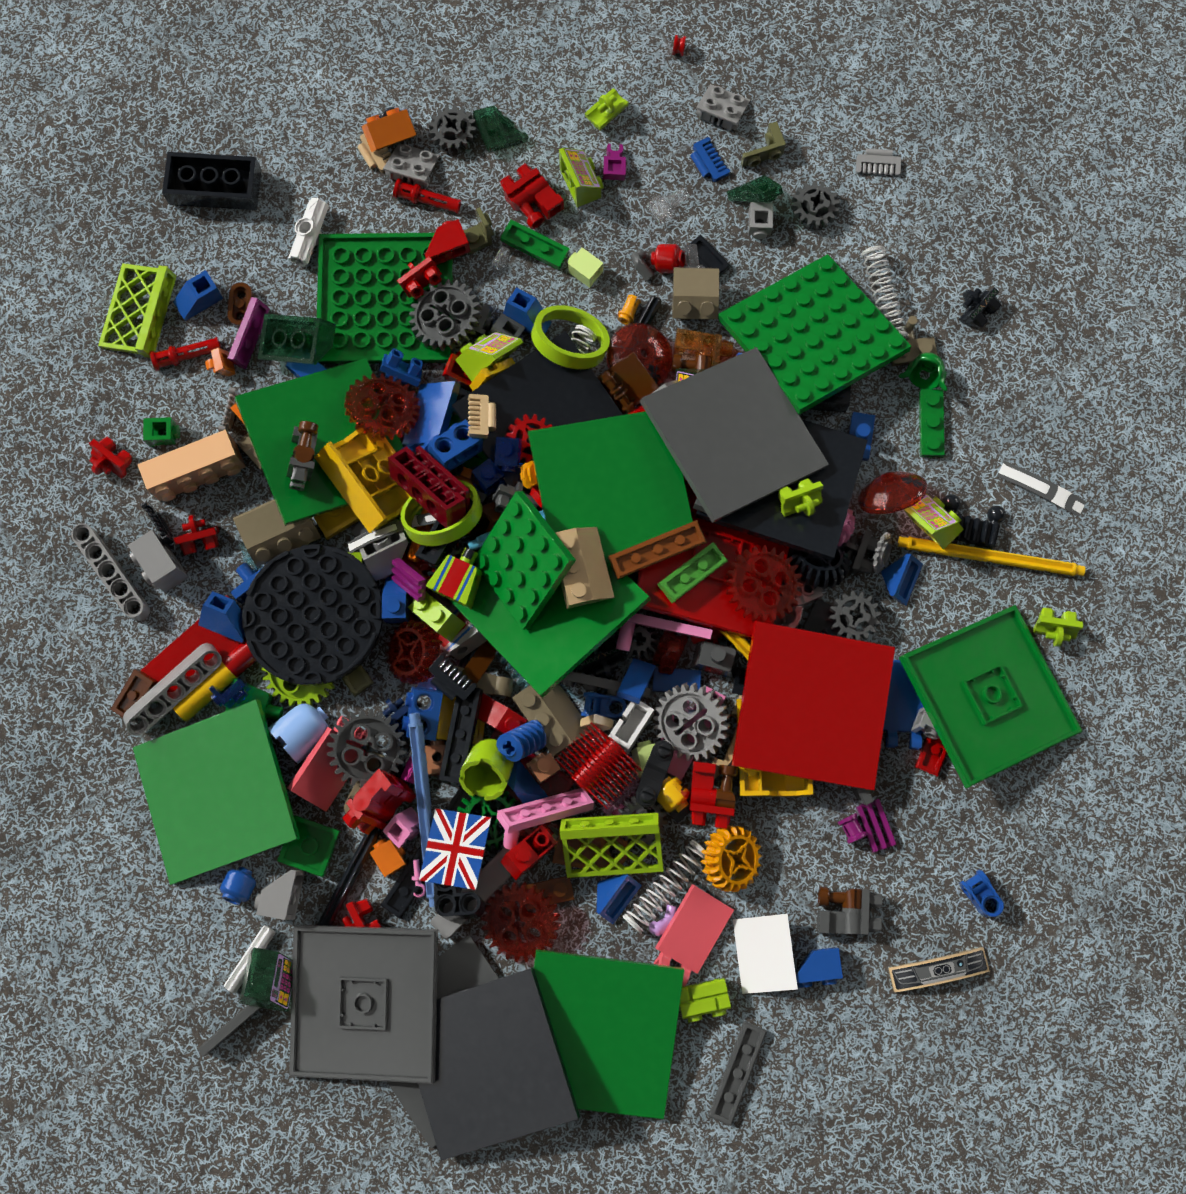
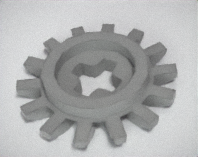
[873,532,892,573]

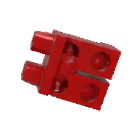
[342,769,416,835]

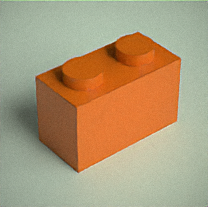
[361,108,416,152]

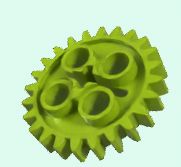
[261,668,335,707]

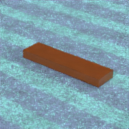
[608,520,707,580]

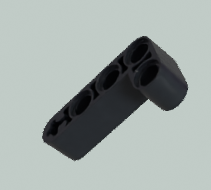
[434,883,486,920]

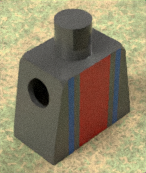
[690,641,739,679]

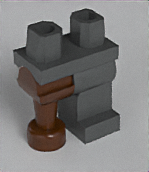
[286,421,319,491]
[817,886,883,935]

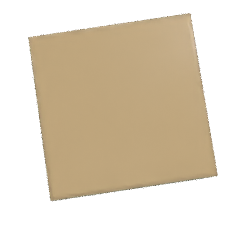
[580,714,614,732]

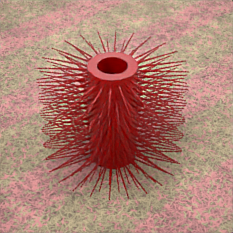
[555,722,642,809]

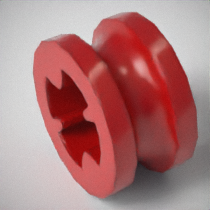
[672,35,686,57]

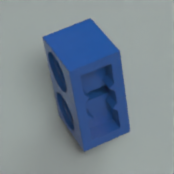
[427,419,483,472]
[401,687,443,741]

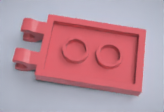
[287,716,366,812]
[653,884,734,987]

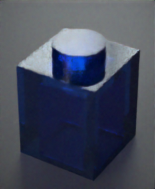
[470,458,505,495]

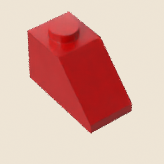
[425,219,470,265]
[478,694,527,734]

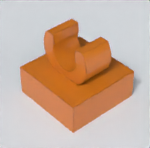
[205,347,236,377]

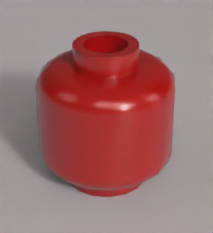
[651,244,685,274]

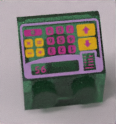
[239,947,293,1012]

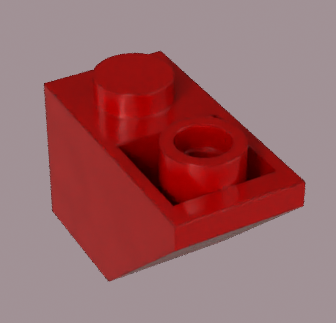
[500,824,558,880]

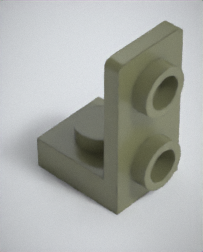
[741,121,786,167]
[464,207,494,255]

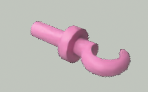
[412,859,426,898]

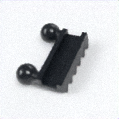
[942,494,1006,549]

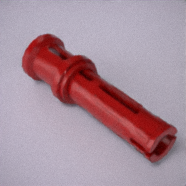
[393,178,461,214]
[150,337,221,371]

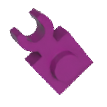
[603,144,626,181]

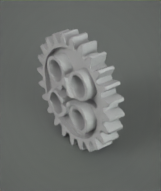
[653,683,731,761]

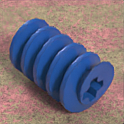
[496,720,547,762]

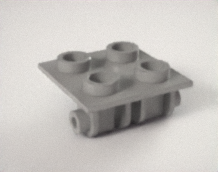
[696,84,750,131]
[383,143,440,188]

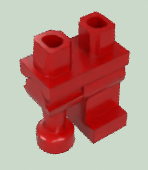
[500,163,564,230]

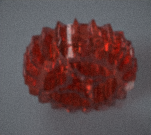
[385,620,444,684]

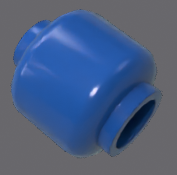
[220,867,256,905]

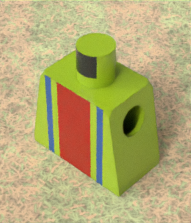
[426,547,482,609]

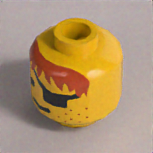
[657,776,690,813]

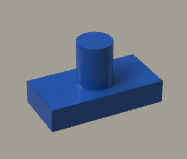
[849,412,876,461]
[230,563,264,604]

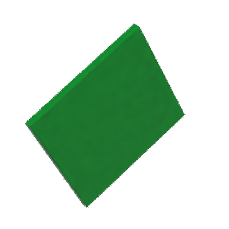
[235,358,403,526]
[528,411,697,564]
[450,563,651,698]
[899,605,1083,789]
[133,700,300,885]
[533,949,684,1119]

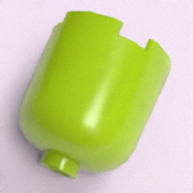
[459,739,514,801]

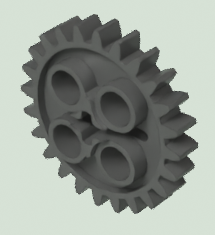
[409,279,482,351]
[327,709,406,788]

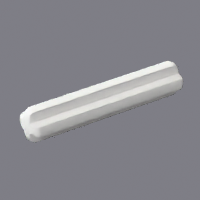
[224,925,275,993]

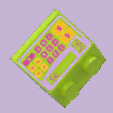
[559,148,604,208]
[456,332,523,381]
[900,493,964,550]

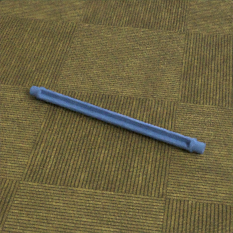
[408,713,434,907]

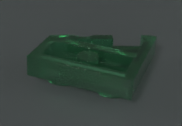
[473,105,529,153]
[726,175,783,203]

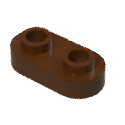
[227,282,254,328]

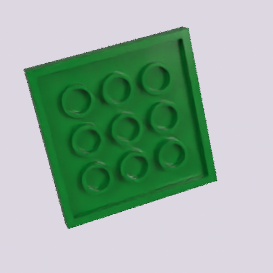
[474,491,576,630]

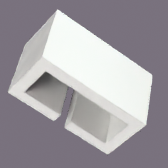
[608,701,654,754]

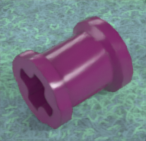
[837,813,868,844]

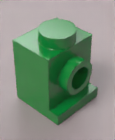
[143,417,180,447]

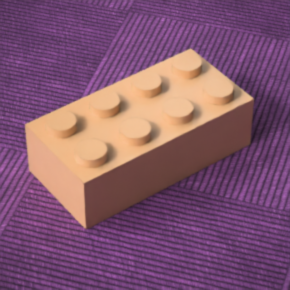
[137,430,246,502]

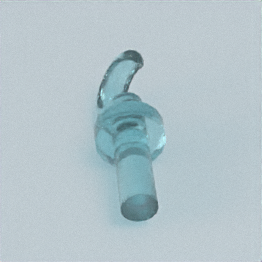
[238,542,258,573]

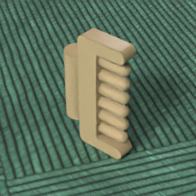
[357,134,391,173]
[468,394,496,438]

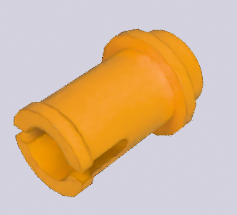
[618,295,641,325]

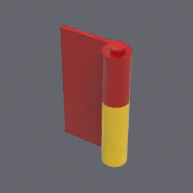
[141,595,256,722]

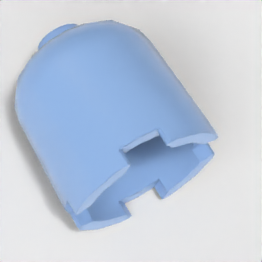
[268,703,329,764]

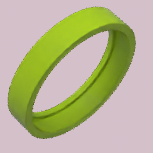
[531,305,610,369]
[400,480,482,546]

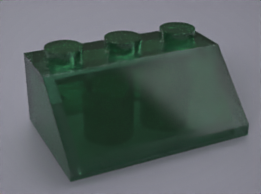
[258,314,336,365]

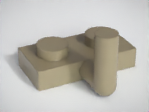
[891,316,937,366]

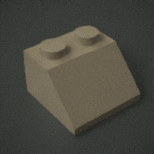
[672,267,719,319]

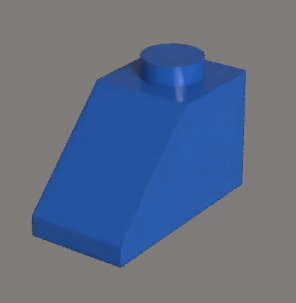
[382,576,410,624]

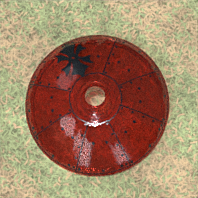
[606,323,673,385]
[858,471,928,514]

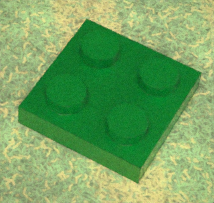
[277,815,341,877]

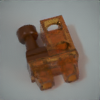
[671,328,734,374]

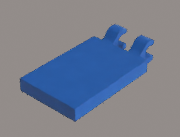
[401,381,461,454]
[883,660,924,750]

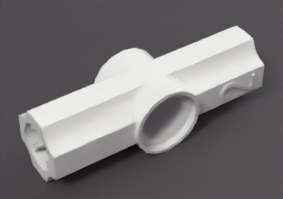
[288,198,329,267]

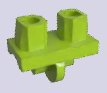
[585,88,629,130]
[779,479,823,517]
[1033,608,1083,647]

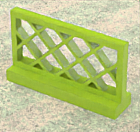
[98,263,177,358]
[560,812,664,878]

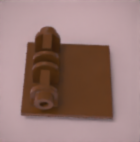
[597,352,659,414]

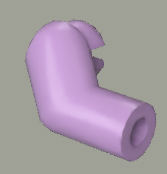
[649,905,678,936]

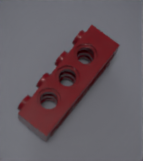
[388,445,471,528]

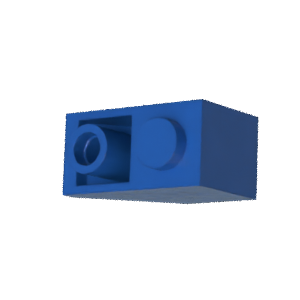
[173,270,224,321]
[503,287,552,334]
[198,591,246,643]
[795,947,843,988]

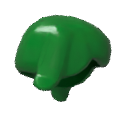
[898,352,948,391]

